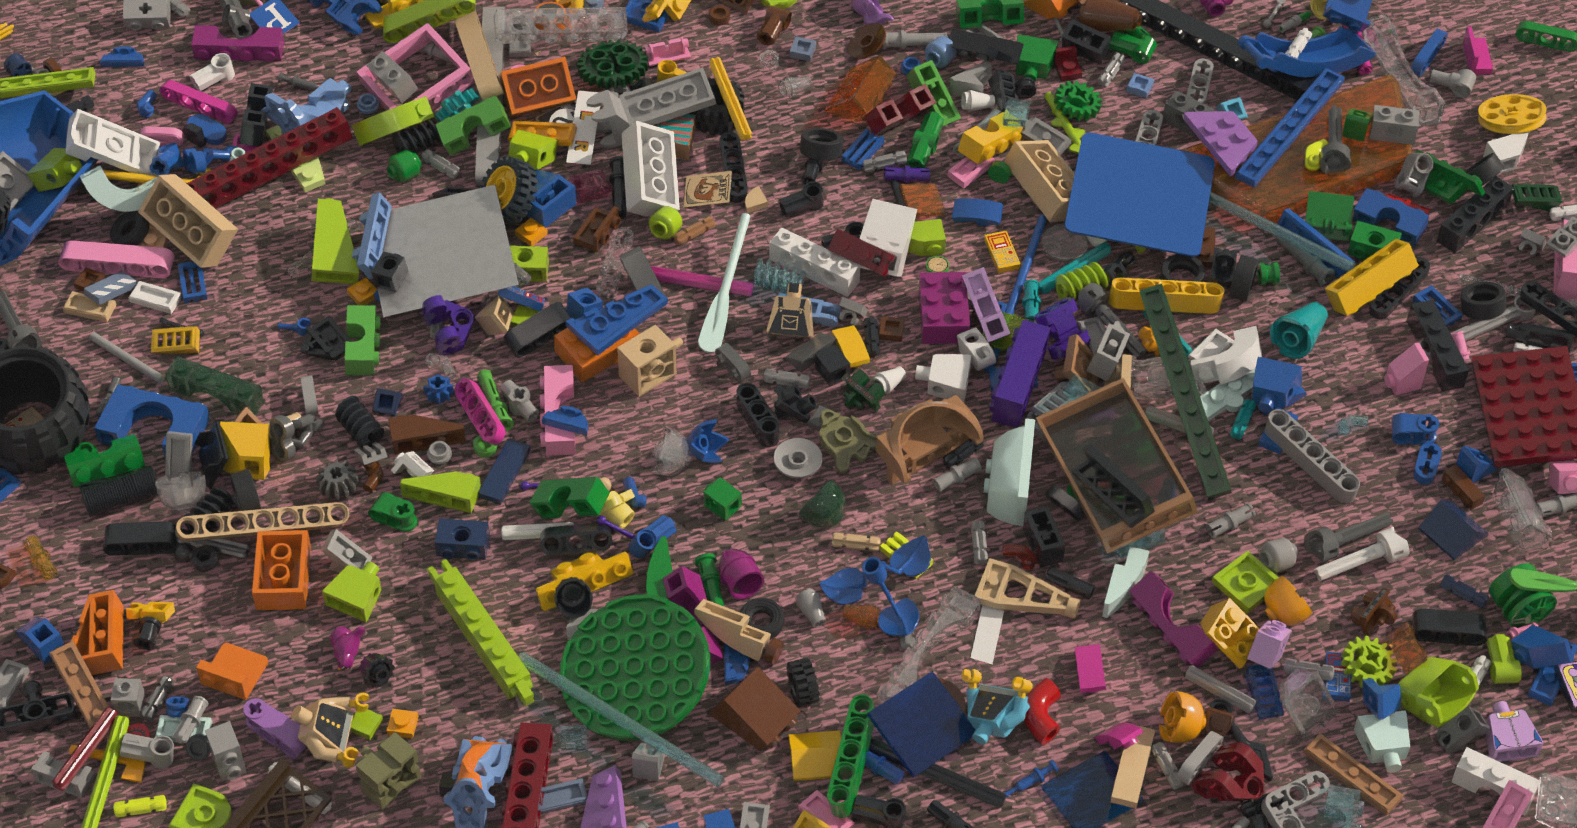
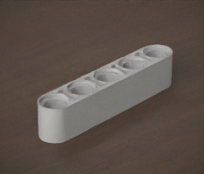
[1265,409,1360,504]

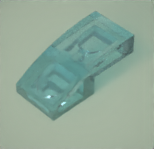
[1003,99,1030,127]

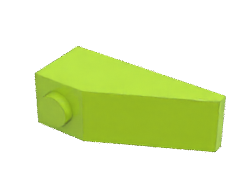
[908,219,946,256]
[400,471,481,513]

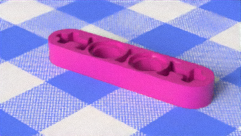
[159,80,238,124]
[455,378,505,445]

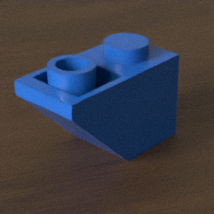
[15,617,64,665]

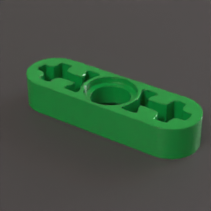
[1515,21,1577,52]

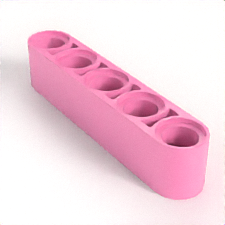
[58,241,175,278]

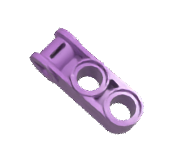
[243,698,307,759]

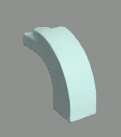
[80,166,157,212]

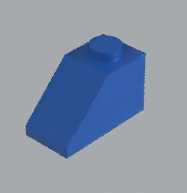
[1511,625,1574,669]

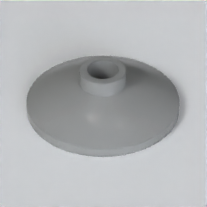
[774,438,822,478]

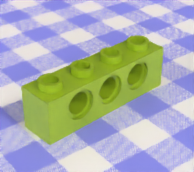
[510,246,549,282]

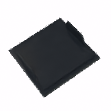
[194,421,229,489]

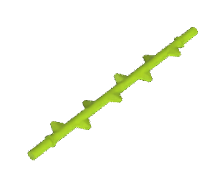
[1044,92,1146,253]

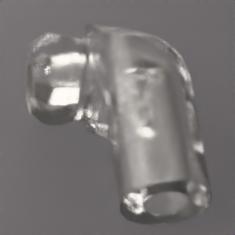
[425,353,456,380]

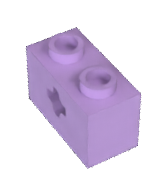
[1247,620,1292,669]

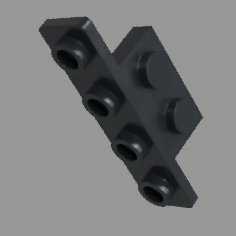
[949,29,1024,64]

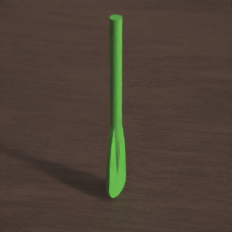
[1509,568,1577,592]

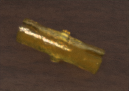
[23,535,58,580]

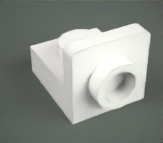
[391,451,434,477]

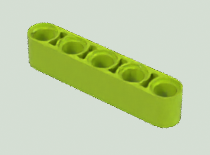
[383,0,476,43]

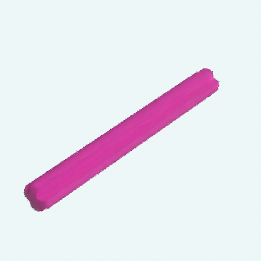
[651,266,754,296]

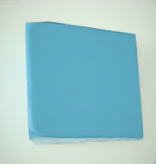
[1216,97,1248,120]

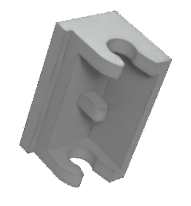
[31,751,96,798]

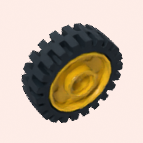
[480,156,538,226]

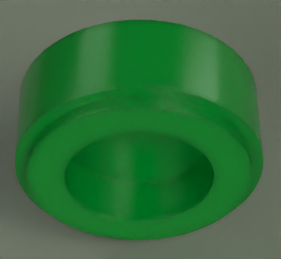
[988,161,1012,184]

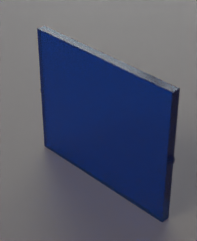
[866,671,976,778]

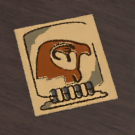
[683,171,732,207]

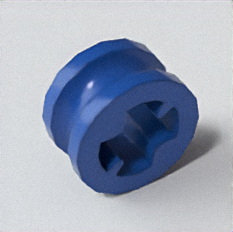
[166,696,189,718]

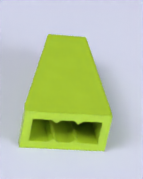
[311,198,359,284]

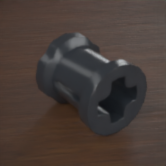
[133,617,162,650]

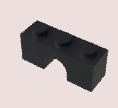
[240,83,273,147]

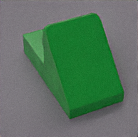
[1342,108,1372,142]

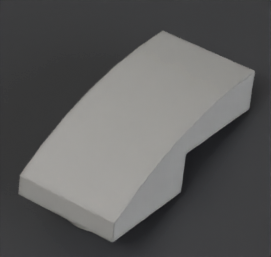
[1546,216,1577,257]

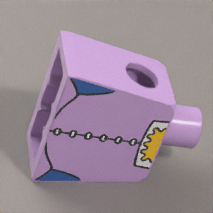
[1486,701,1543,762]

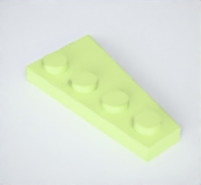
[266,125,325,192]

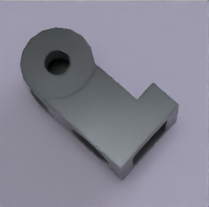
[1435,706,1491,754]

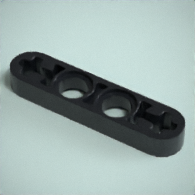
[720,132,748,203]
[1369,257,1430,319]
[1520,281,1577,337]

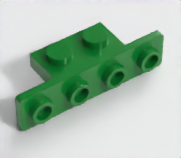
[1415,150,1485,205]

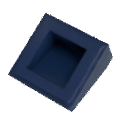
[372,388,403,416]

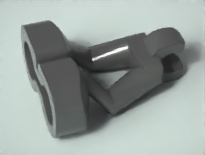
[270,414,324,462]

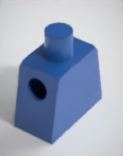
[1253,356,1302,413]

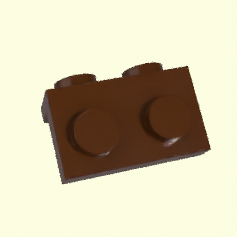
[573,206,621,253]

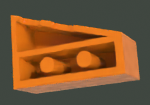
[71,590,124,675]

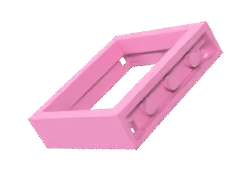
[357,23,475,130]

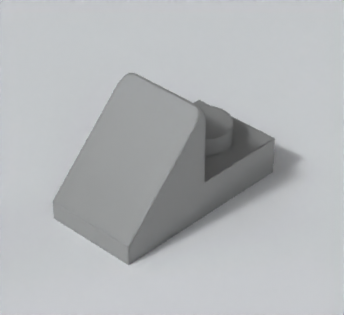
[950,61,992,96]
[321,529,372,572]

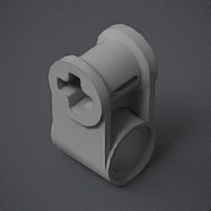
[1395,153,1433,198]

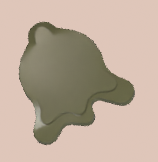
[819,409,877,474]

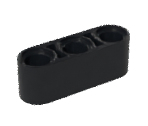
[504,302,571,358]
[736,382,780,447]
[103,521,176,556]
[540,523,612,556]
[1412,608,1487,646]

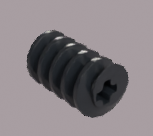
[392,119,443,154]
[335,396,384,448]
[184,487,239,532]

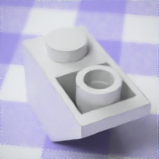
[1483,132,1529,175]

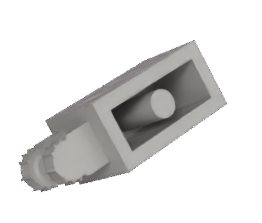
[1086,321,1130,381]

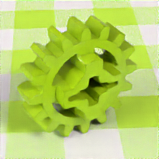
[1340,636,1397,688]

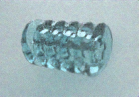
[754,258,806,294]

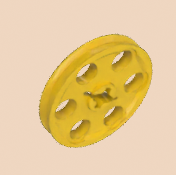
[1478,94,1546,134]

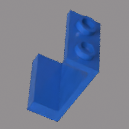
[1322,0,1372,32]

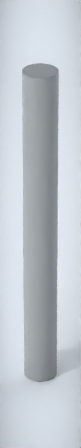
[89,332,165,384]

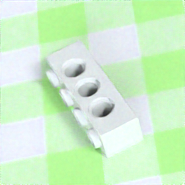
[769,228,860,297]

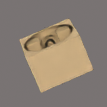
[617,325,683,397]

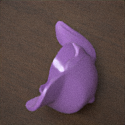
[851,0,894,25]

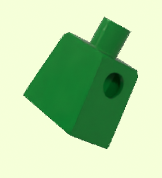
[1016,35,1058,82]

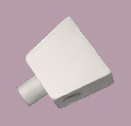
[915,354,972,403]

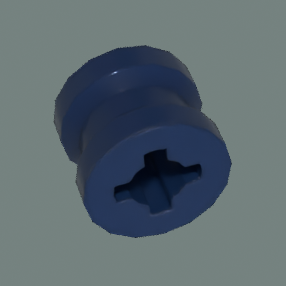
[4,53,32,77]

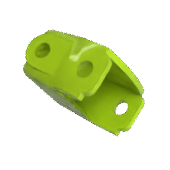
[1398,657,1479,728]

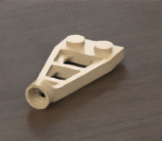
[974,558,1080,619]

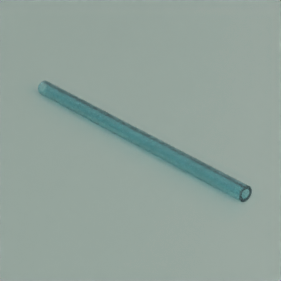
[1209,192,1355,272]
[518,651,724,787]

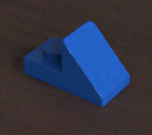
[1362,678,1401,720]

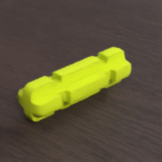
[114,795,167,817]

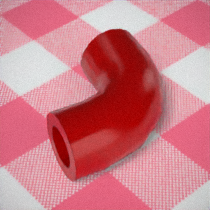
[1024,678,1061,745]

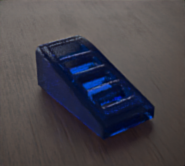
[1245,665,1284,720]

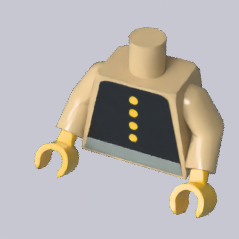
[291,693,369,768]

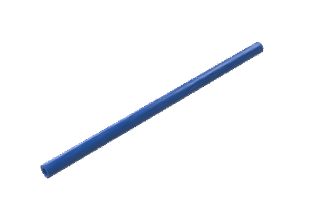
[984,215,1047,372]

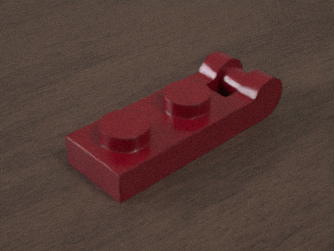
[828,229,896,277]

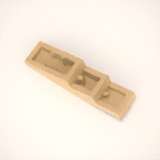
[1111,725,1155,808]

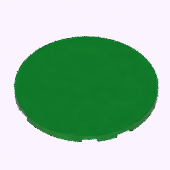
[560,594,710,741]

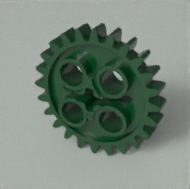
[577,39,649,90]

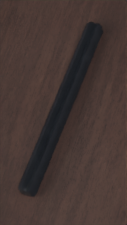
[869,737,1006,808]

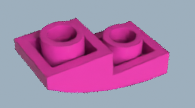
[1075,644,1106,693]
[1095,722,1143,750]

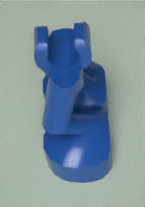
[182,145,237,174]

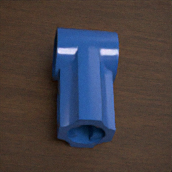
[149,143,184,176]
[628,515,677,558]

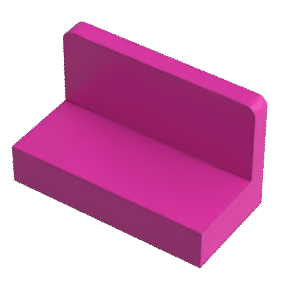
[1463,27,1493,75]

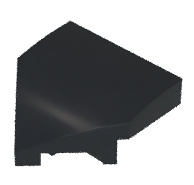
[300,315,352,361]

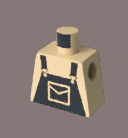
[767,283,814,338]

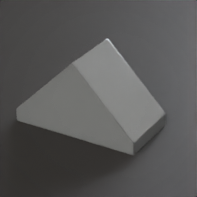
[632,741,667,781]

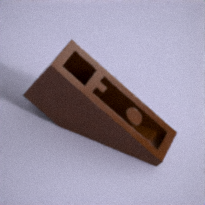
[388,414,466,455]

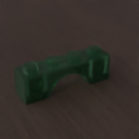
[165,356,264,416]

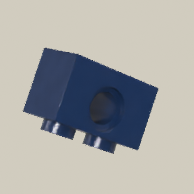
[435,518,490,561]

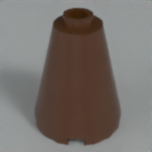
[1079,0,1142,33]

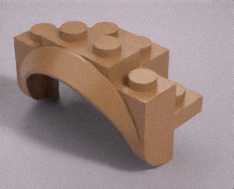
[876,395,983,485]

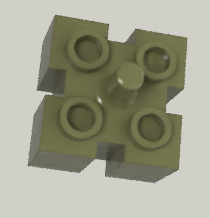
[356,732,421,810]

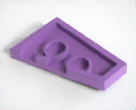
[580,766,627,828]

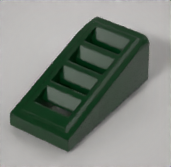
[1511,184,1562,212]

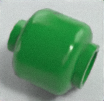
[386,150,422,183]

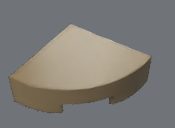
[745,186,768,213]

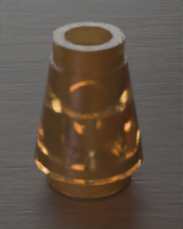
[842,604,881,630]

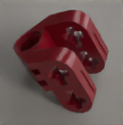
[1191,742,1265,801]

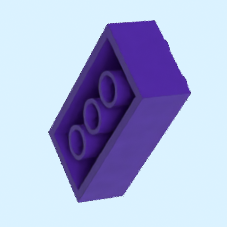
[989,320,1050,428]

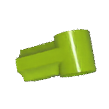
[1487,634,1522,684]

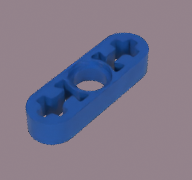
[1410,28,1448,77]

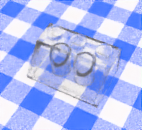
[1492,468,1552,555]

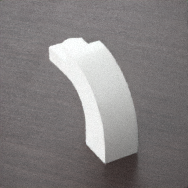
[1190,326,1262,385]

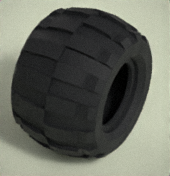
[0,344,90,474]

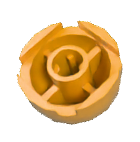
[1264,576,1312,626]
[1159,691,1206,743]

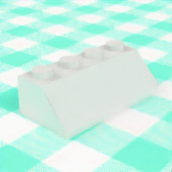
[621,121,680,217]

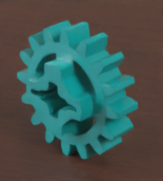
[434,88,480,122]

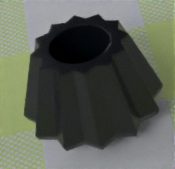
[359,653,395,688]

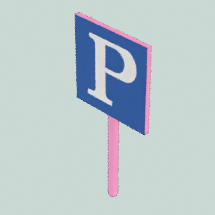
[250,0,300,34]

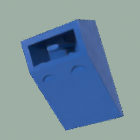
[526,170,576,228]

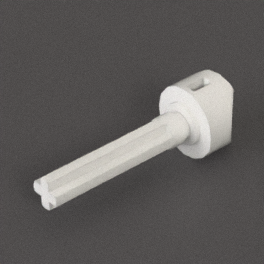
[1314,527,1409,581]

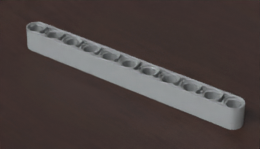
[475,6,506,187]

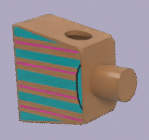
[657,114,696,160]

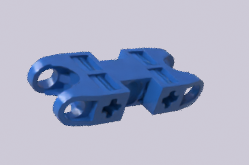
[307,0,383,36]

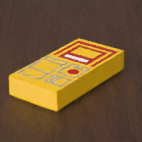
[984,231,1021,274]

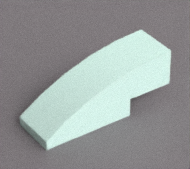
[1102,546,1149,618]

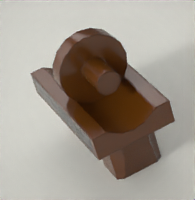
[1351,587,1397,636]

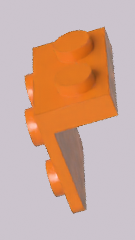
[196,643,268,700]

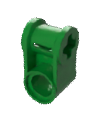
[368,492,418,532]

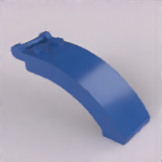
[1237,26,1377,77]

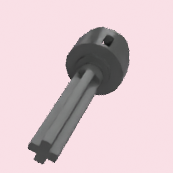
[1320,105,1351,174]
[1078,283,1147,359]
[0,291,42,349]
[1304,512,1393,562]

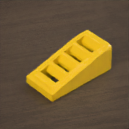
[151,327,200,354]

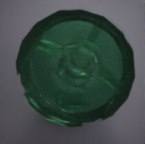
[799,479,846,528]

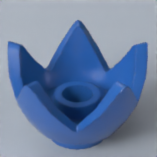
[687,419,729,463]

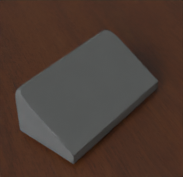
[785,333,836,372]

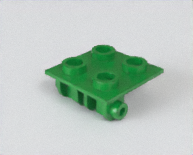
[1305,191,1354,241]

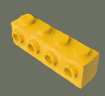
[1325,239,1419,316]

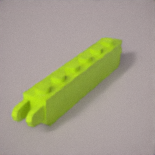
[427,559,534,707]

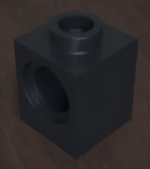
[371,251,409,292]
[815,344,850,387]

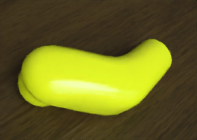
[1305,139,1329,171]

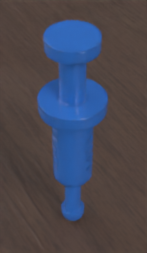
[1004,760,1058,798]

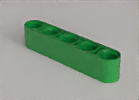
[827,694,876,818]

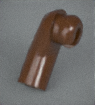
[362,461,384,493]

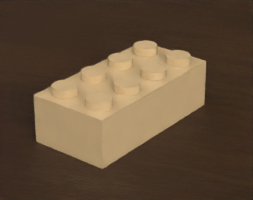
[138,174,238,268]

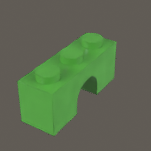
[435,95,511,156]
[345,305,381,375]

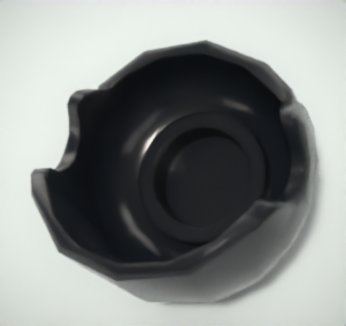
[554,577,593,618]

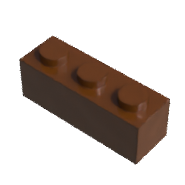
[1442,465,1485,510]

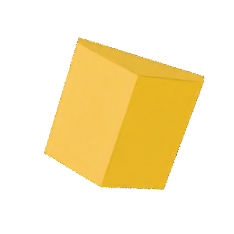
[788,730,841,781]

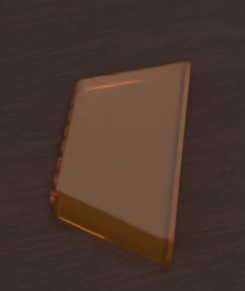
[1182,75,1413,228]

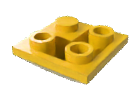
[220,422,270,480]
[1200,598,1260,669]

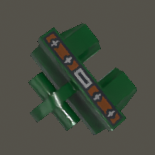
[842,369,885,412]

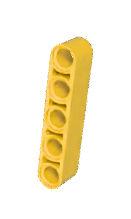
[1108,278,1224,314]

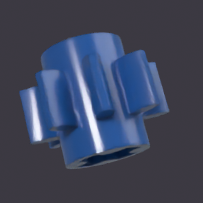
[423,374,454,405]

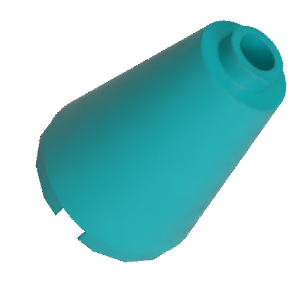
[1270,302,1328,359]

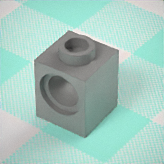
[111,678,145,717]

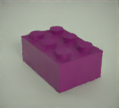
[918,272,970,344]

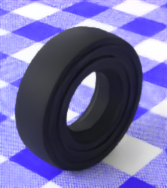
[110,211,150,246]
[740,598,784,640]

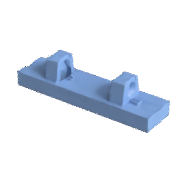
[352,192,392,279]

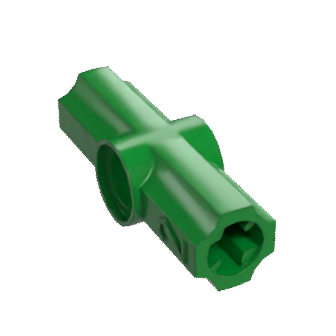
[906,111,944,168]

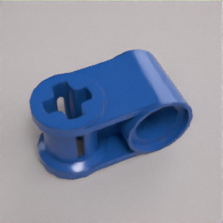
[1391,413,1440,445]

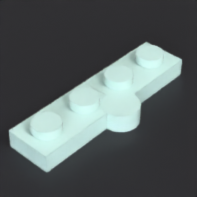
[1200,367,1256,421]

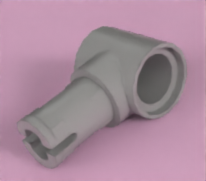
[1430,69,1476,98]

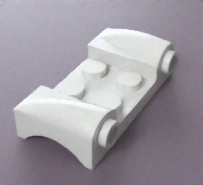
[66,109,160,176]

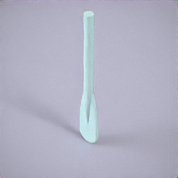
[698,213,751,353]

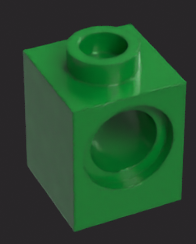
[703,477,742,521]

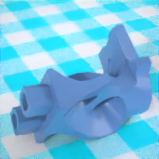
[261,78,351,135]

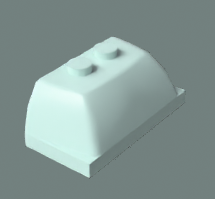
[983,419,1035,526]

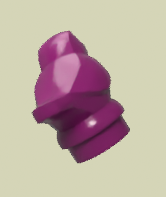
[1200,0,1233,17]
[330,626,365,670]

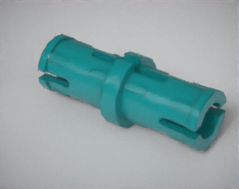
[1022,279,1041,322]

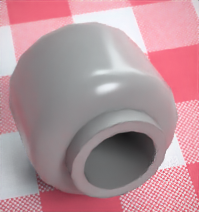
[1259,538,1298,573]

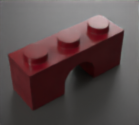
[864,84,936,136]

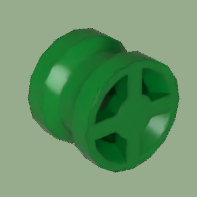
[1256,262,1280,286]

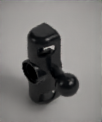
[0,680,76,736]

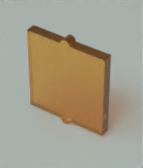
[900,182,946,217]

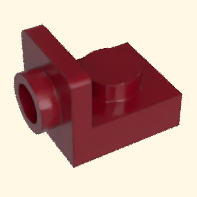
[1054,46,1082,82]

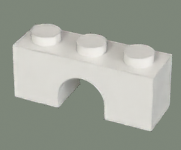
[1451,747,1540,816]

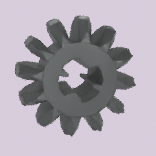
[316,459,358,501]

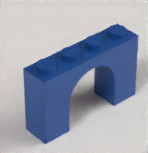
[94,384,210,458]

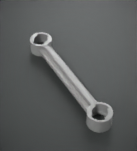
[1419,295,1536,363]

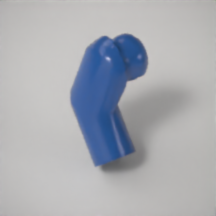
[137,90,157,117]
[623,477,647,509]

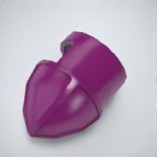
[719,549,764,600]

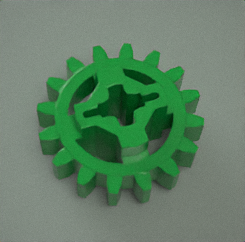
[1053,81,1102,121]

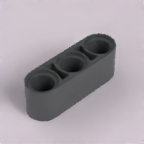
[619,246,666,296]

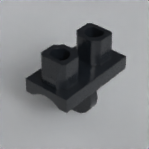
[1210,247,1237,290]
[774,384,817,423]

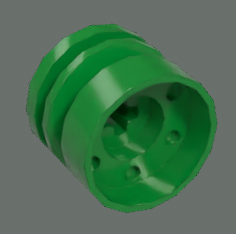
[1488,563,1557,628]

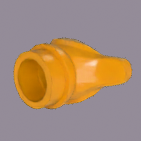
[1138,326,1160,357]

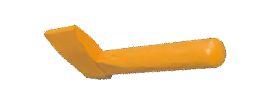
[69,745,146,783]

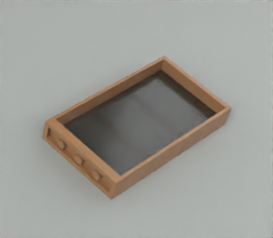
[1036,378,1198,554]

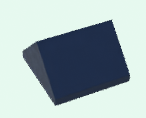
[1418,500,1489,560]

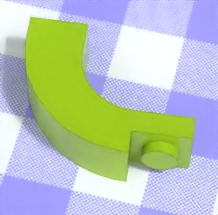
[351,96,434,146]

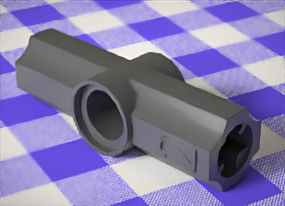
[220,0,253,39]

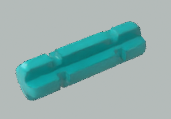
[1230,398,1256,440]

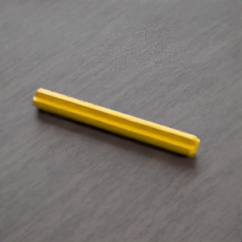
[709,57,752,141]

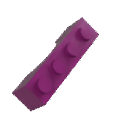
[191,25,285,62]
[663,566,723,666]
[1129,571,1219,668]

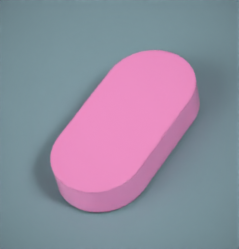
[140,127,185,147]

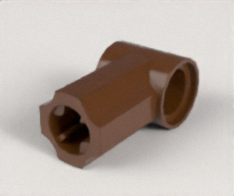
[757,5,792,46]

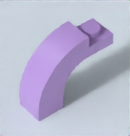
[962,267,1010,342]

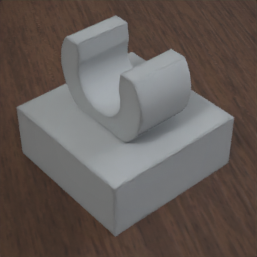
[1519,228,1547,257]
[839,297,868,326]

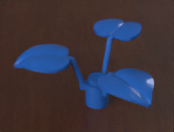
[820,535,931,637]

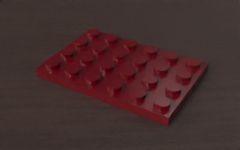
[1471,346,1577,468]

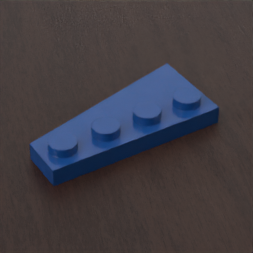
[566,284,668,356]

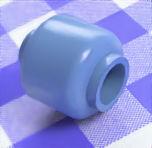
[924,36,957,68]

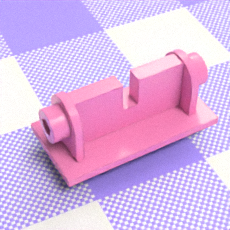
[643,37,691,67]

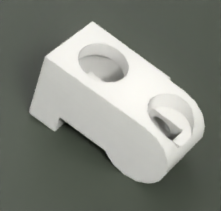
[957,327,996,371]

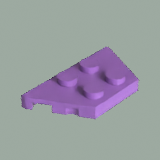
[1183,111,1258,176]

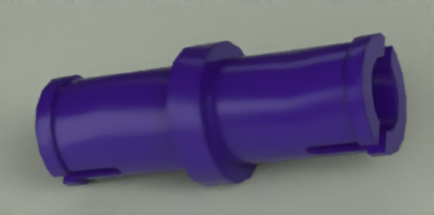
[884,165,930,183]

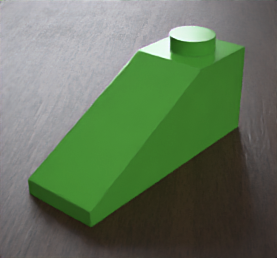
[906,60,961,127]

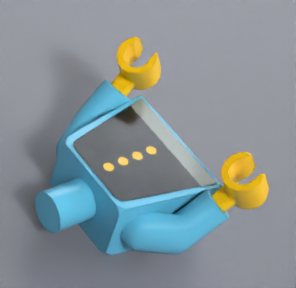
[961,669,1033,745]

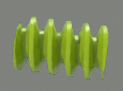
[1055,262,1108,300]

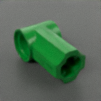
[1110,32,1157,64]

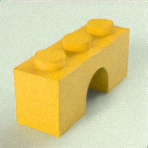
[957,112,1024,164]

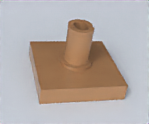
[1054,334,1098,396]

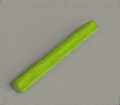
[81,715,129,828]

